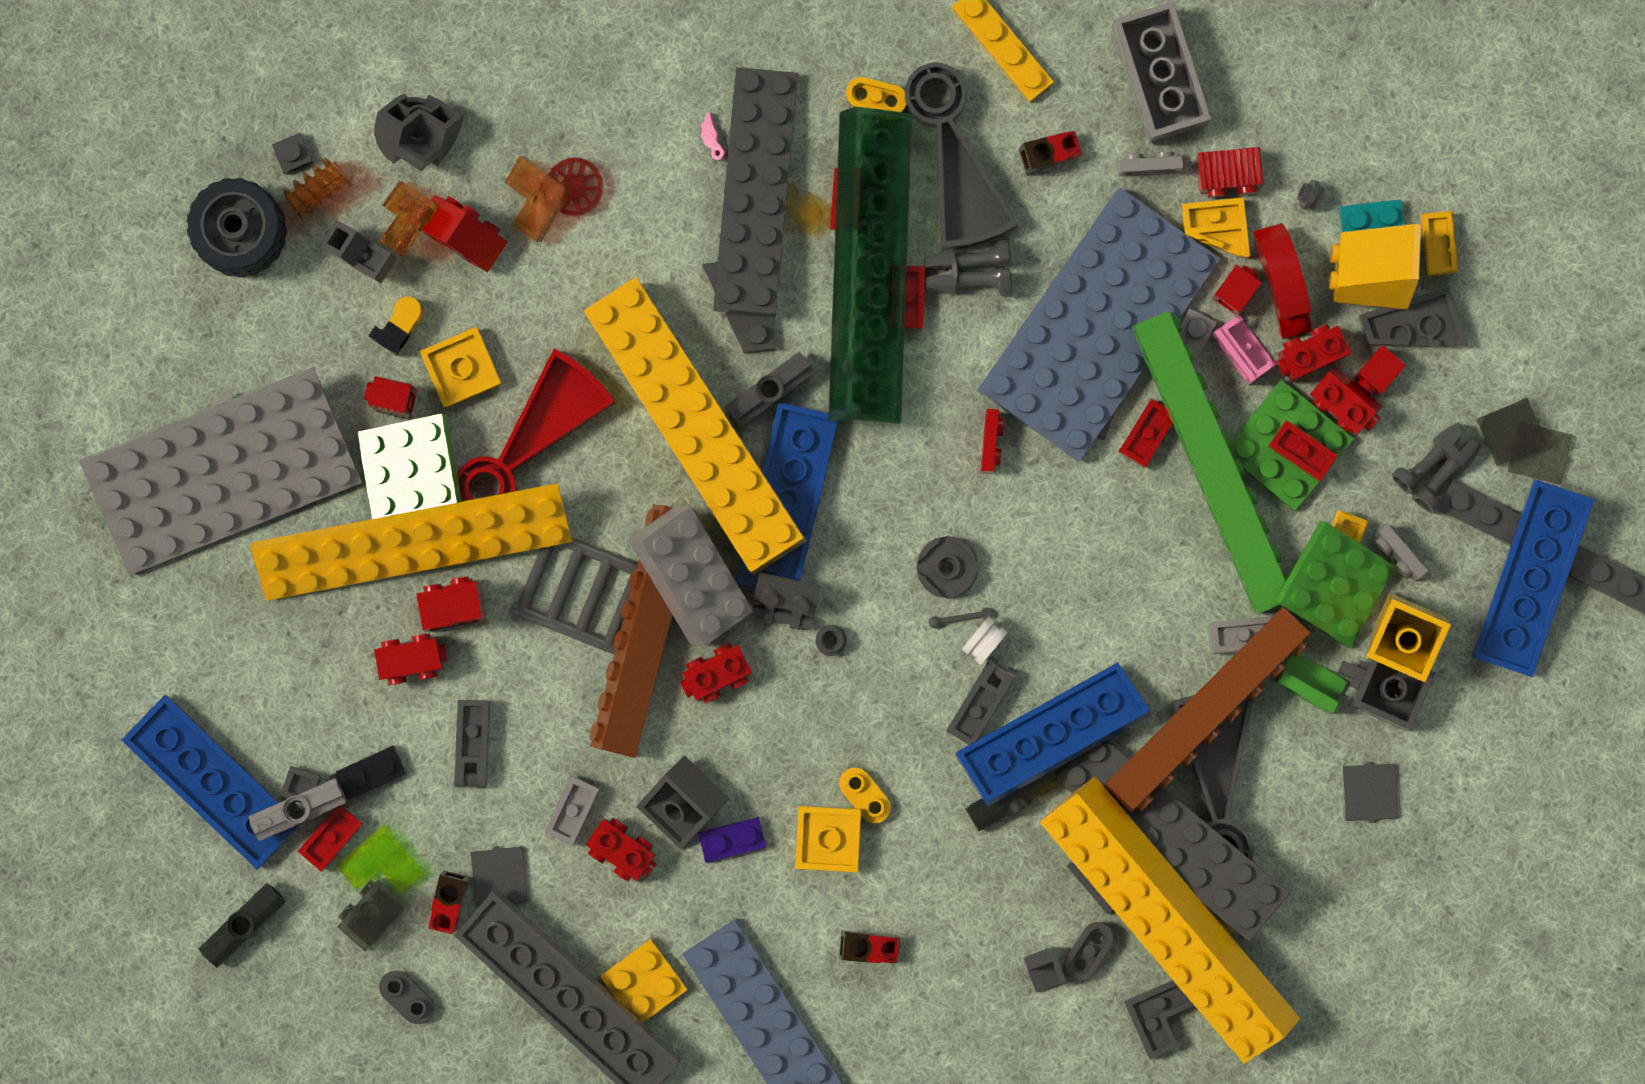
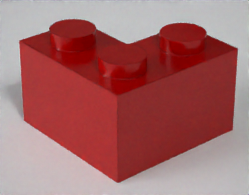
[414,195,508,273]
[416,576,487,632]

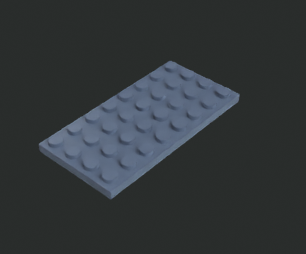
[977,187,1220,462]

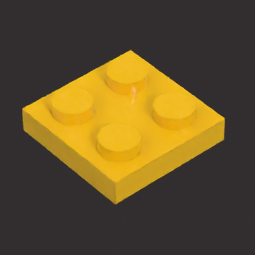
[419,326,502,409]
[795,805,862,873]
[600,939,688,1022]

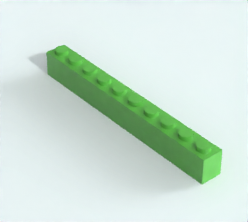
[1131,310,1289,614]

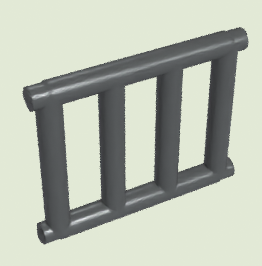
[510,537,637,654]

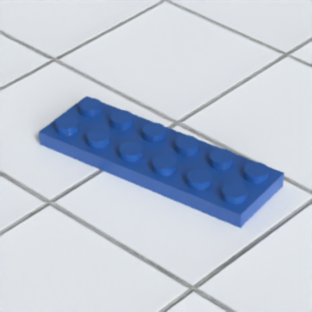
[736,402,839,589]
[1472,479,1595,677]
[955,662,1151,807]
[121,695,301,870]

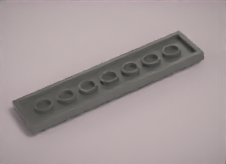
[713,67,798,317]
[1057,741,1290,942]
[454,889,682,1084]

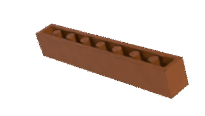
[590,504,698,758]
[1104,607,1310,813]

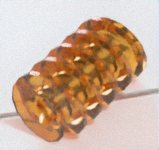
[282,157,354,221]

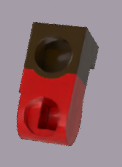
[1018,131,1083,175]
[428,870,471,935]
[839,930,900,963]

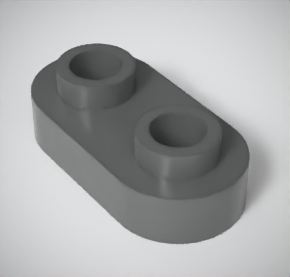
[1064,922,1114,980]
[379,970,434,1024]

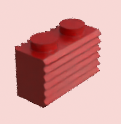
[1196,147,1264,198]
[364,376,418,420]

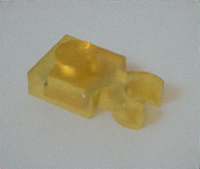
[786,182,832,237]

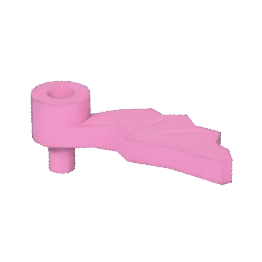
[700,113,728,162]

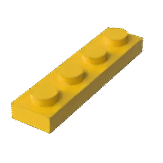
[951,0,1054,103]

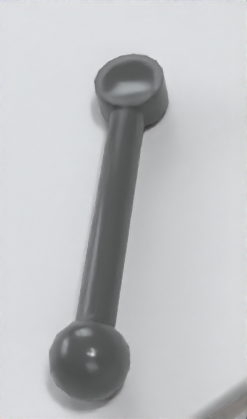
[929,607,993,628]

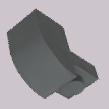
[320,220,398,284]

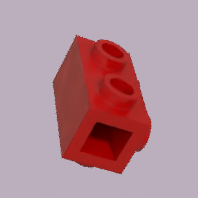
[1276,324,1351,382]
[1310,366,1383,435]
[374,633,448,686]
[680,642,753,704]
[585,817,657,882]

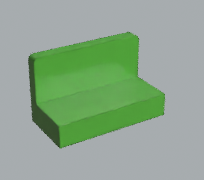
[1275,654,1347,714]

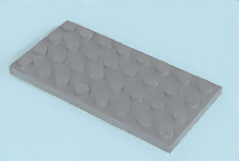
[79,367,362,575]

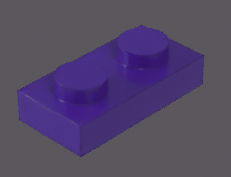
[698,817,766,863]

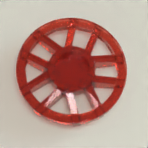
[545,157,604,216]

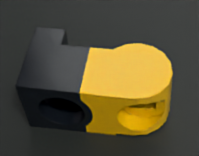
[368,296,424,356]

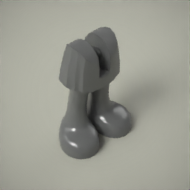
[924,239,1012,297]
[1392,422,1481,514]

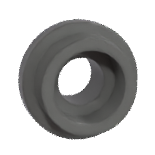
[1297,180,1325,210]
[816,625,847,656]

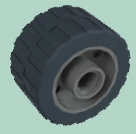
[186,178,287,277]

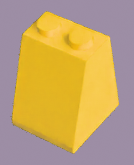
[1329,224,1421,310]
[1366,592,1451,682]

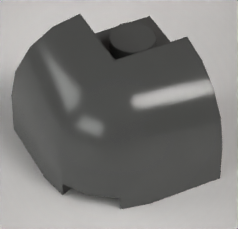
[374,93,464,171]

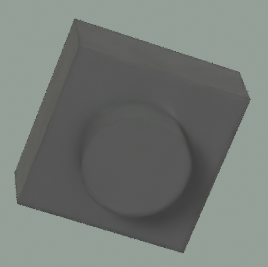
[272,133,313,174]
[280,766,322,803]

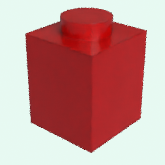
[1212,264,1262,316]
[1354,345,1406,397]

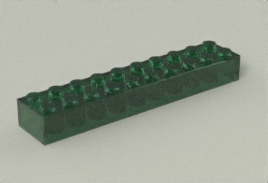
[828,107,912,426]

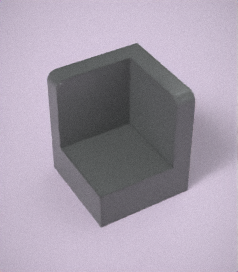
[1023,947,1067,992]

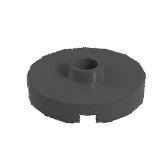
[916,536,979,599]

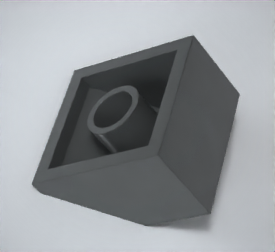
[636,755,729,850]

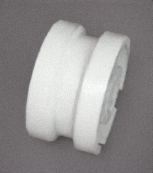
[961,616,1008,666]

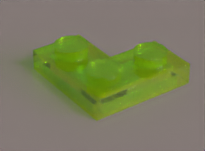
[336,825,425,893]

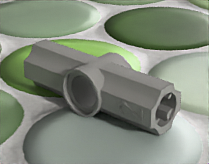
[248,778,347,842]

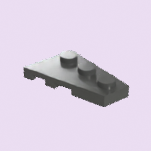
[702,262,775,353]
[1358,287,1468,347]

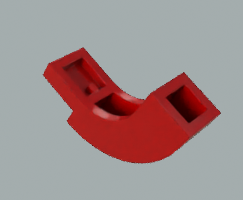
[1253,223,1312,339]

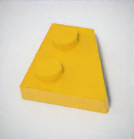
[1181,197,1250,259]

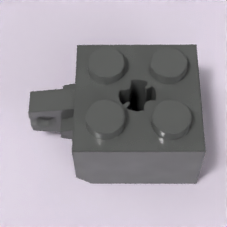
[1337,658,1436,731]

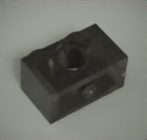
[337,878,410,952]

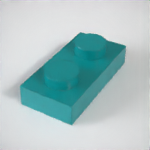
[1338,199,1405,232]

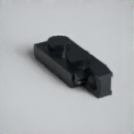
[330,745,407,800]

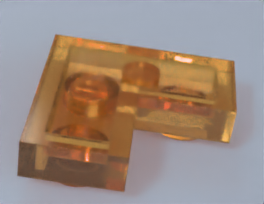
[505,156,571,242]
[380,180,438,257]

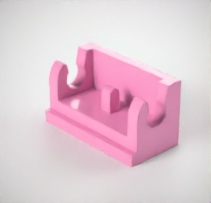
[1211,315,1277,385]

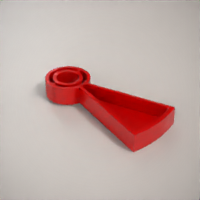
[457,348,616,502]

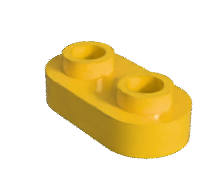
[846,77,906,117]
[839,768,891,823]

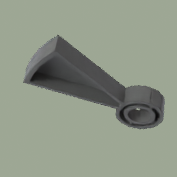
[905,62,1018,251]
[1171,695,1254,861]

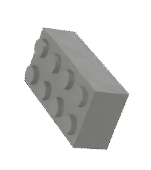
[1111,1,1211,144]
[627,505,753,646]

